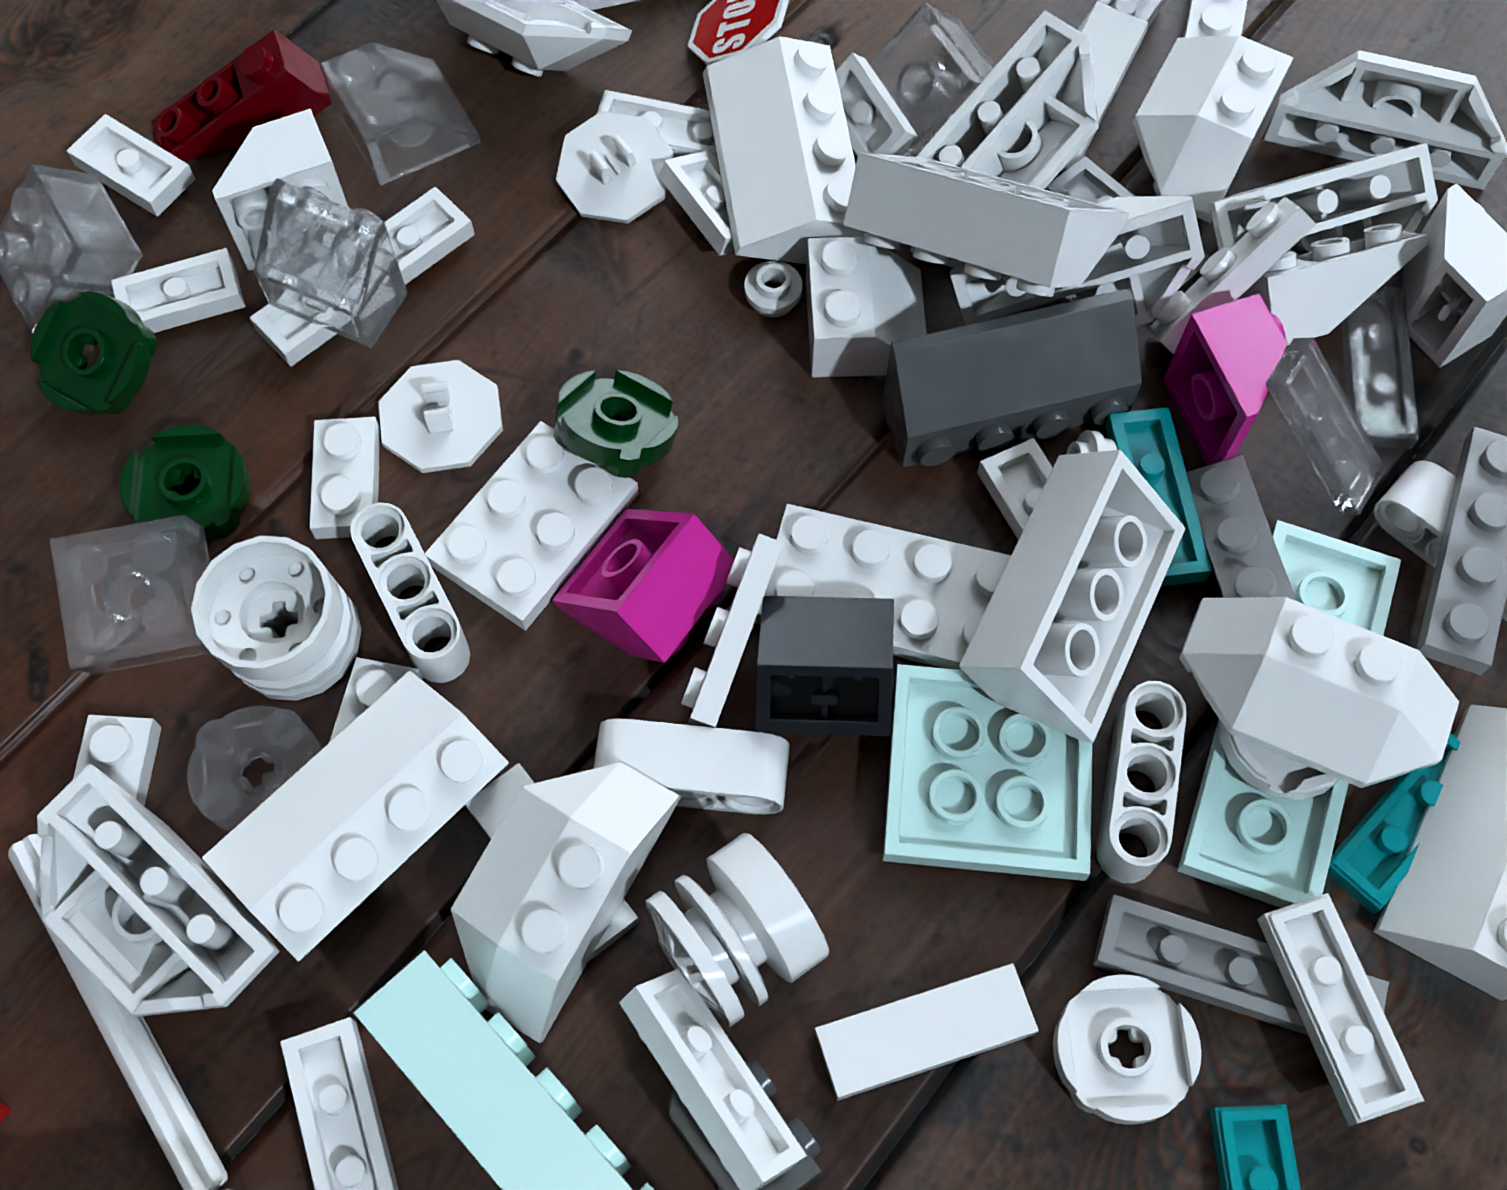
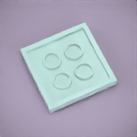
[882,664,1092,881]

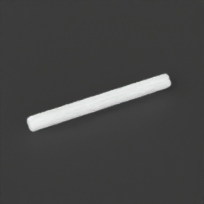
[8,834,228,1190]

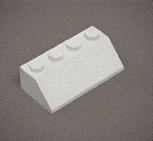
[703,36,866,264]
[843,152,1129,297]
[959,450,1186,743]
[202,670,509,962]
[1373,705,1507,1001]

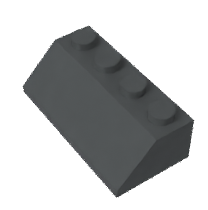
[882,288,1142,468]

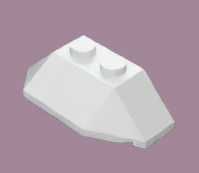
[436,0,632,76]
[916,10,1099,189]
[1133,35,1293,223]
[1263,50,1507,190]
[1209,143,1438,256]
[950,196,1205,326]
[1179,597,1459,788]
[451,762,681,1043]
[37,764,280,1016]

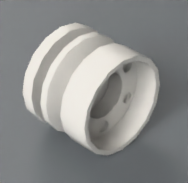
[191,536,362,701]
[645,833,829,1028]

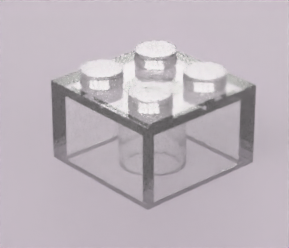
[50,515,210,675]

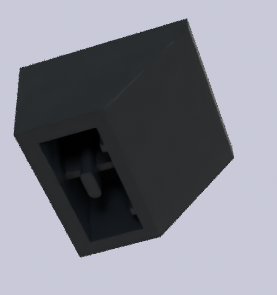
[756,596,894,736]

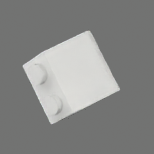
[806,237,927,378]

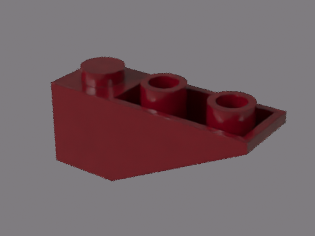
[151,29,332,162]

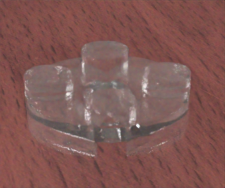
[187,705,323,833]

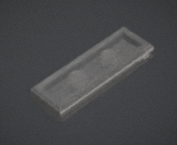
[1341,286,1419,449]
[1265,337,1386,515]

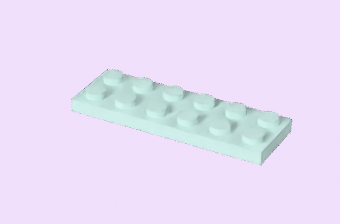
[1177,520,1401,908]

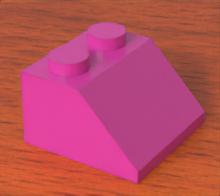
[1163,293,1288,466]
[552,509,734,663]

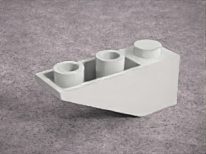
[1239,223,1429,345]

